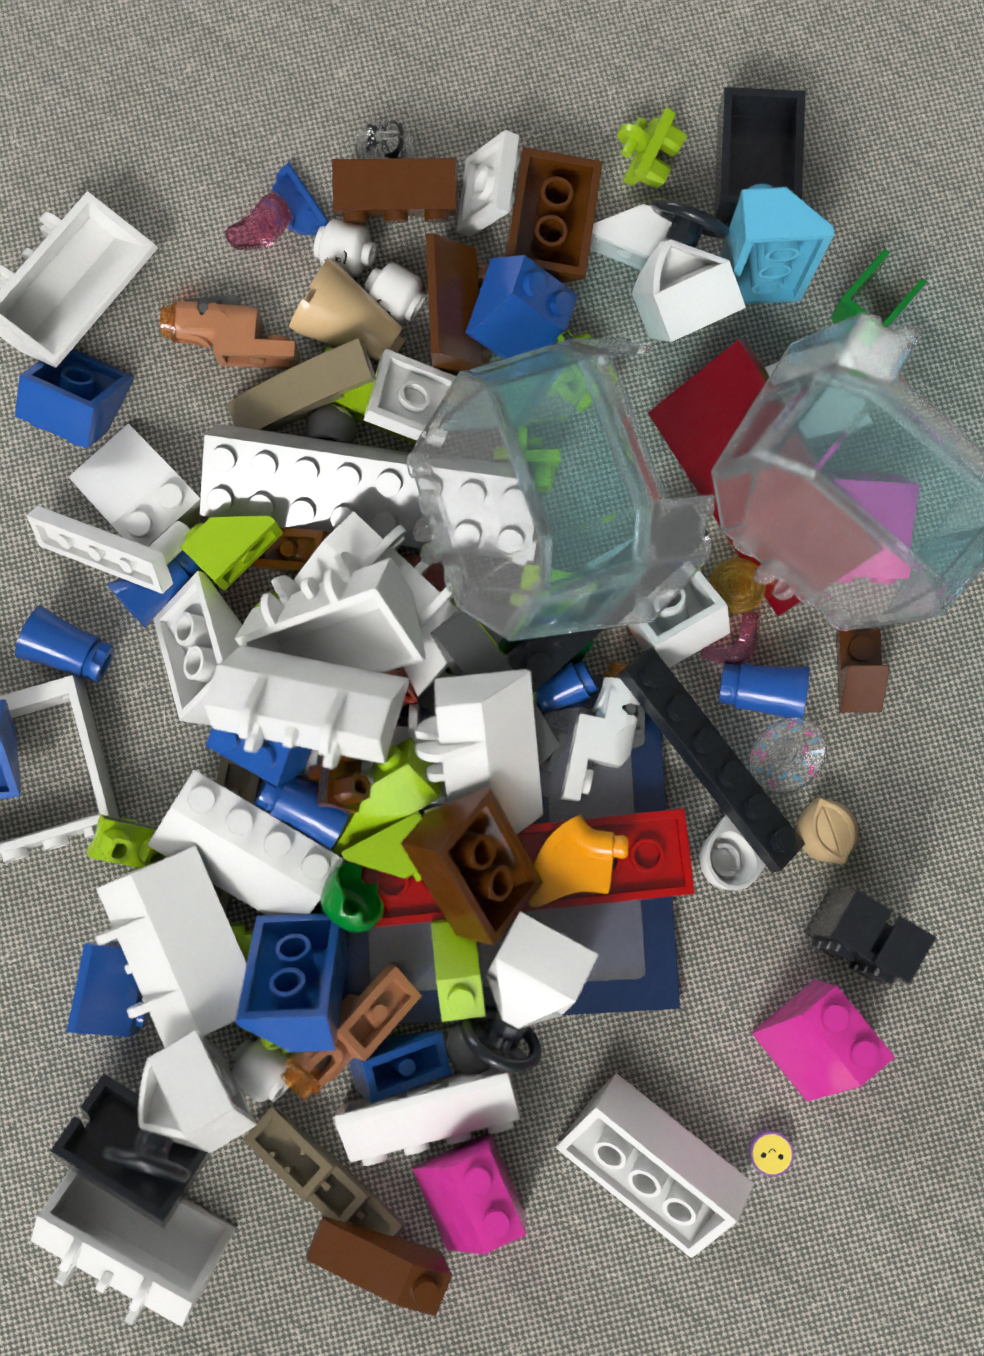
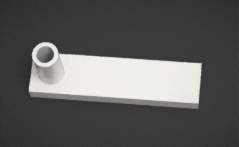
[27,506,190,594]

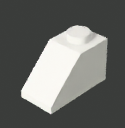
[590,204,672,270]

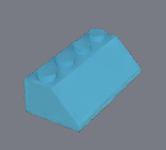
[719,184,834,304]

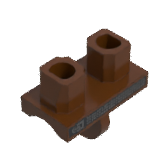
[308,755,371,814]

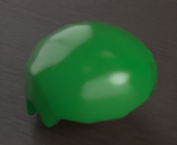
[321,862,384,933]

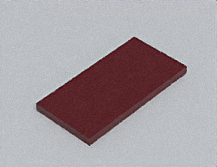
[648,339,882,617]

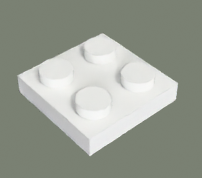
[456,130,520,237]
[363,348,461,450]

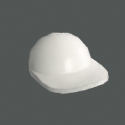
[699,815,765,891]

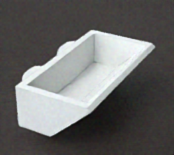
[0,191,158,367]
[293,511,463,704]
[234,552,426,673]
[203,645,409,769]
[415,669,543,835]
[95,846,247,1048]
[31,1169,237,1327]

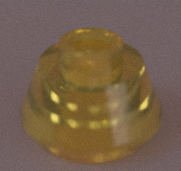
[709,558,766,614]

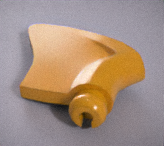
[528,814,629,907]

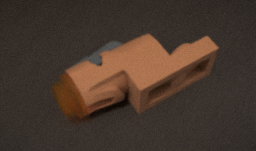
[160,295,300,370]
[280,964,422,1100]

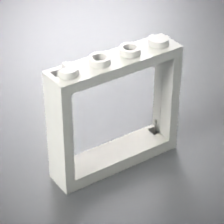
[0,675,120,863]

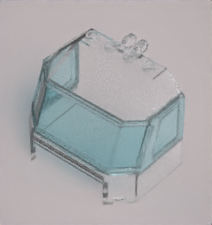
[711,312,984,631]
[407,337,715,641]

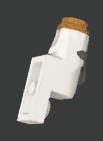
[560,662,645,802]

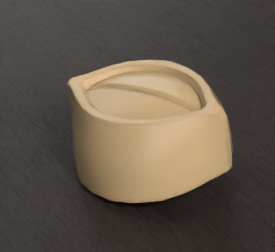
[796,797,859,865]

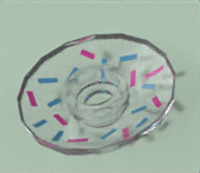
[750,717,827,795]

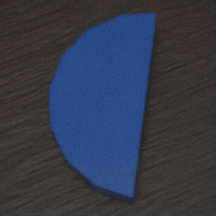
[271,162,329,236]

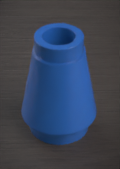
[535,660,598,713]

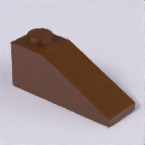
[305,1216,453,1316]

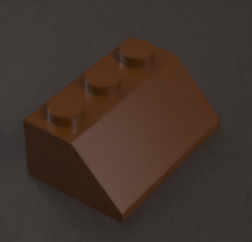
[505,147,603,283]
[332,158,458,224]
[426,233,490,379]
[400,787,543,946]

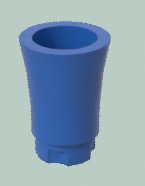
[107,550,202,629]
[15,605,115,683]
[718,663,809,724]
[254,777,349,850]

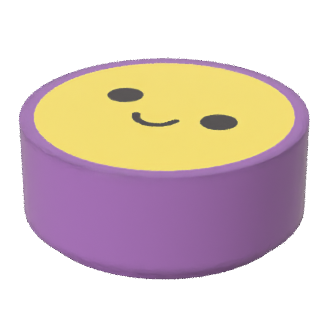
[748,1130,794,1177]

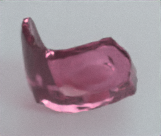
[225,192,292,250]
[700,611,761,666]

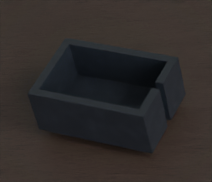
[714,87,805,224]
[804,889,937,986]
[50,1073,212,1228]

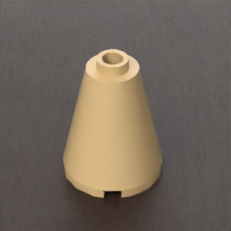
[289,258,406,362]

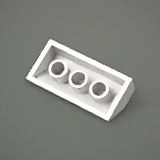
[148,770,344,916]
[334,1066,520,1166]
[555,1073,754,1258]

